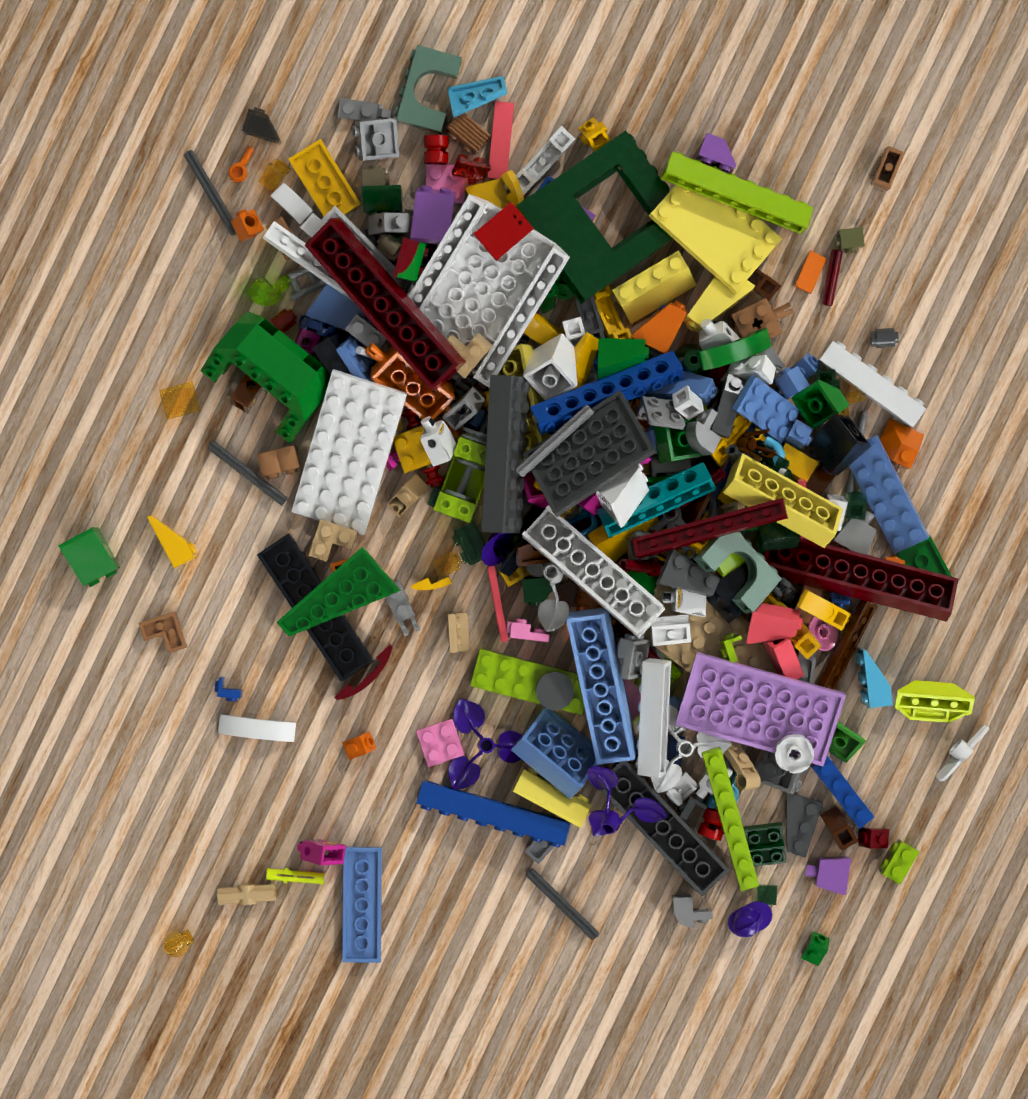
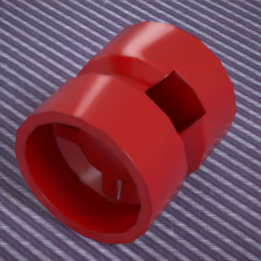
[424,135,449,165]
[698,807,724,841]

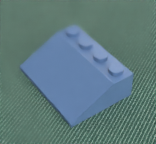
[511,707,598,799]

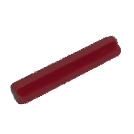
[821,249,843,306]

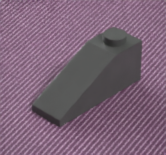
[711,374,746,439]

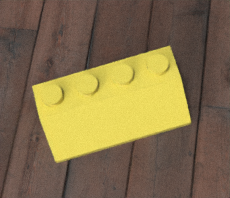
[612,250,697,325]
[513,767,591,828]

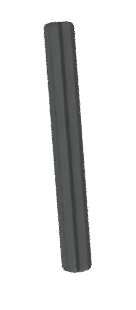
[184,150,236,236]
[208,441,288,505]
[526,868,599,940]

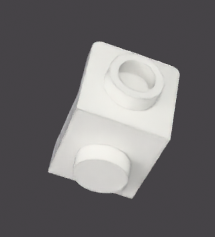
[666,772,699,806]

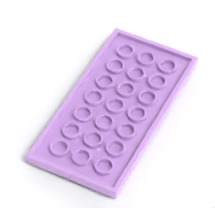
[675,652,846,766]

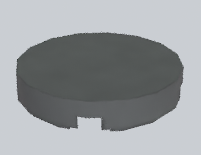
[536,671,574,710]

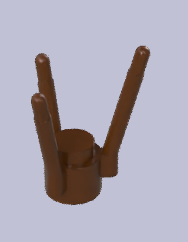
[736,429,776,461]

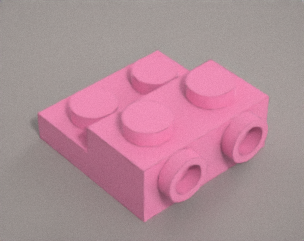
[506,618,549,642]

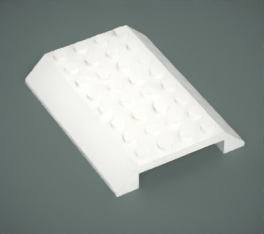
[409,194,570,388]

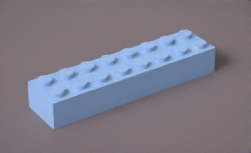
[566,608,638,764]

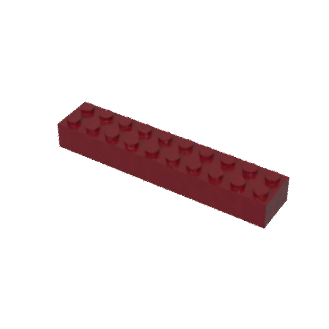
[304,218,466,391]
[763,530,959,622]

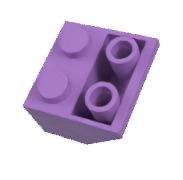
[696,133,736,173]

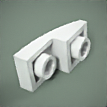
[270,183,313,224]

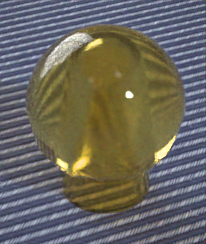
[163,929,195,957]

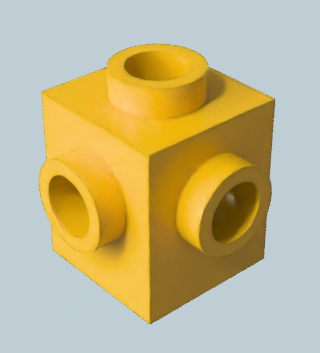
[578,117,610,152]

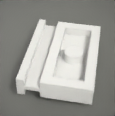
[650,614,691,646]

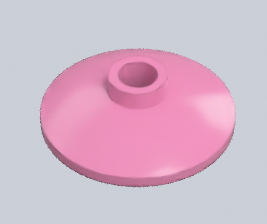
[808,616,838,651]

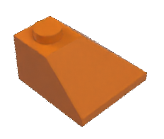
[879,418,924,469]

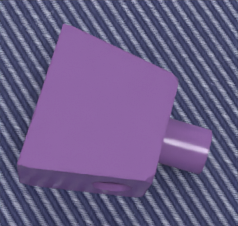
[805,856,851,895]

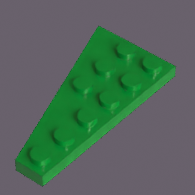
[277,546,401,637]

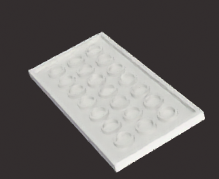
[291,369,408,535]

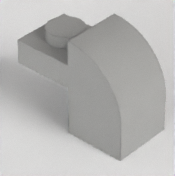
[686,409,721,456]
[672,894,713,928]

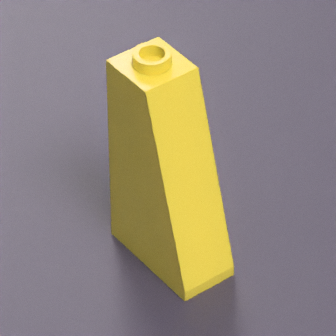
[683,276,755,333]

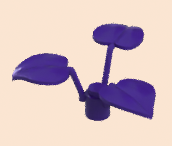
[448,699,522,790]
[587,766,666,836]

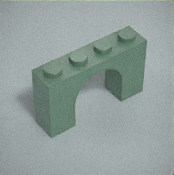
[394,45,462,135]
[693,531,782,613]

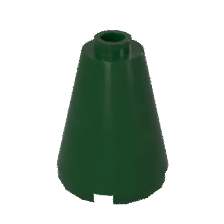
[674,344,707,376]

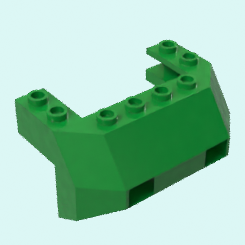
[200,311,331,443]

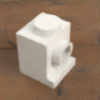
[672,385,704,420]

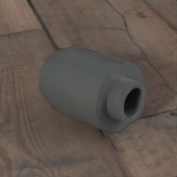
[870,328,899,348]

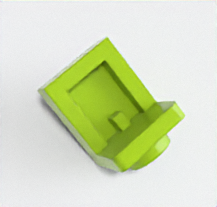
[719,632,742,662]

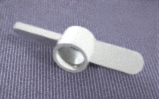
[936,725,989,782]

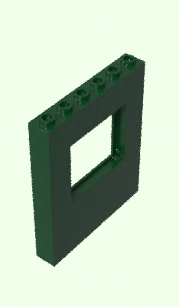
[516,130,673,304]

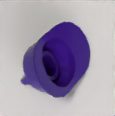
[481,532,511,566]
[728,901,773,937]

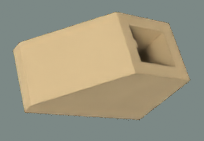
[386,474,430,518]

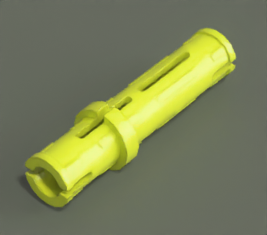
[266,868,325,885]

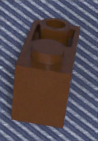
[820,806,858,851]

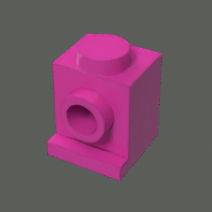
[295,327,320,356]

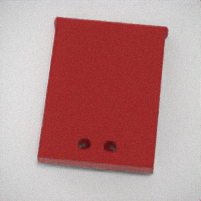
[473,202,534,261]

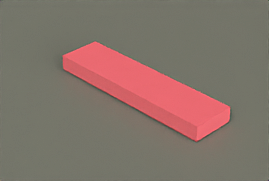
[488,101,514,179]
[487,566,509,642]

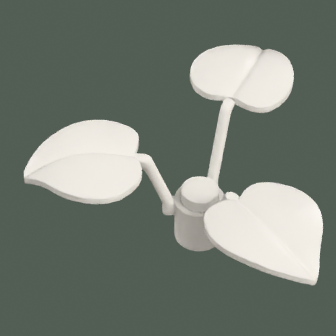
[526,562,570,632]
[650,705,732,793]

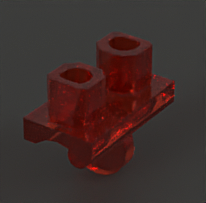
[452,154,491,185]

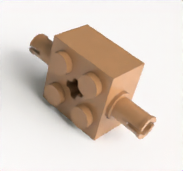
[730,298,794,339]

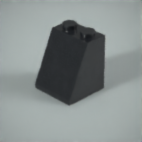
[313,330,351,375]
[808,414,871,476]
[706,562,748,624]

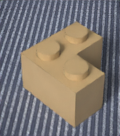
[447,333,493,378]
[309,519,358,562]

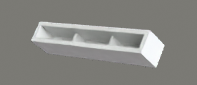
[818,341,926,428]
[636,658,671,778]

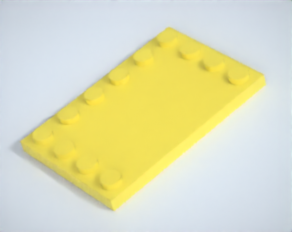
[649,185,782,294]

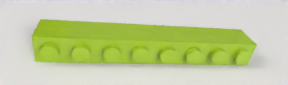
[660,152,814,234]

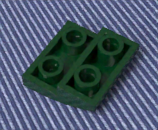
[743,822,786,867]

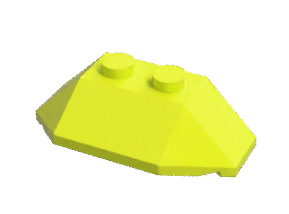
[895,680,975,723]

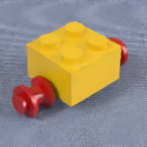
[393,408,444,488]

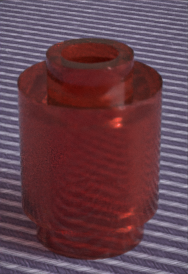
[270,308,298,333]

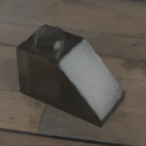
[242,107,282,145]

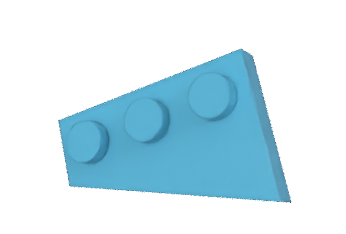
[447,76,507,118]

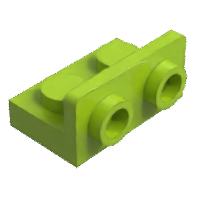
[879,840,919,885]

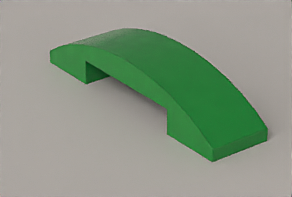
[698,328,772,370]

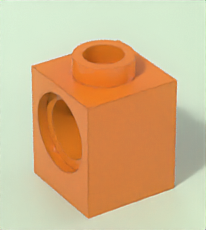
[231,209,264,242]

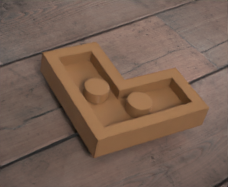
[139,611,188,653]

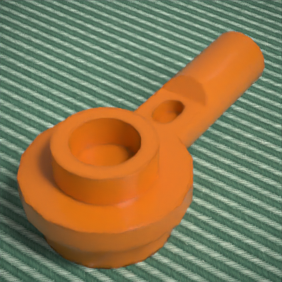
[228,146,255,183]

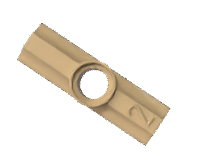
[217,883,277,905]

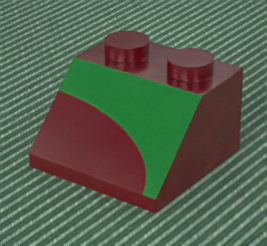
[393,238,429,282]

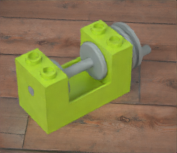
[433,411,488,523]

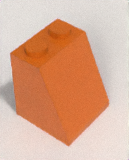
[632,300,687,354]

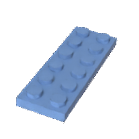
[849,435,930,554]
[342,847,382,963]

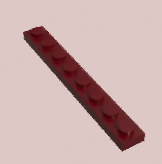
[632,498,788,559]

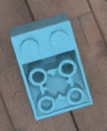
[856,648,893,708]

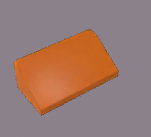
[794,250,826,294]

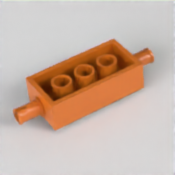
[365,343,460,420]

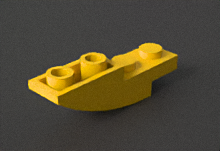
[797,589,853,632]

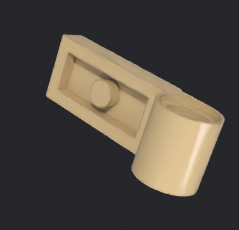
[724,741,761,791]

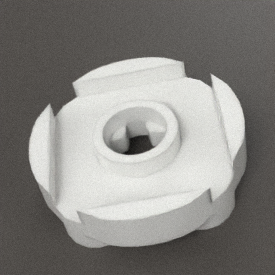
[775,734,814,774]

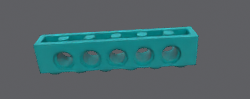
[597,462,716,538]

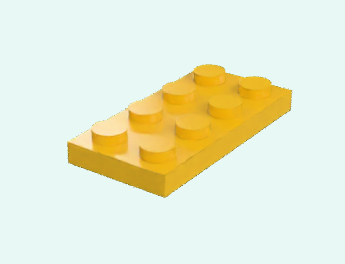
[288,139,361,216]

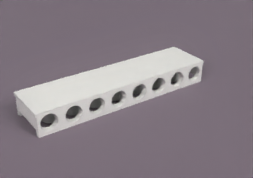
[522,506,665,638]

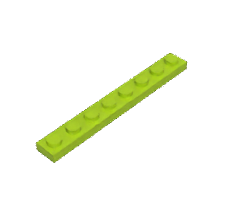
[701,746,759,892]

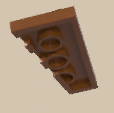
[516,518,591,566]

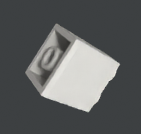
[523,333,577,401]
[595,464,649,528]

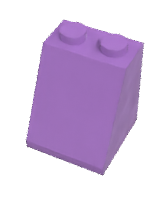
[410,185,455,244]

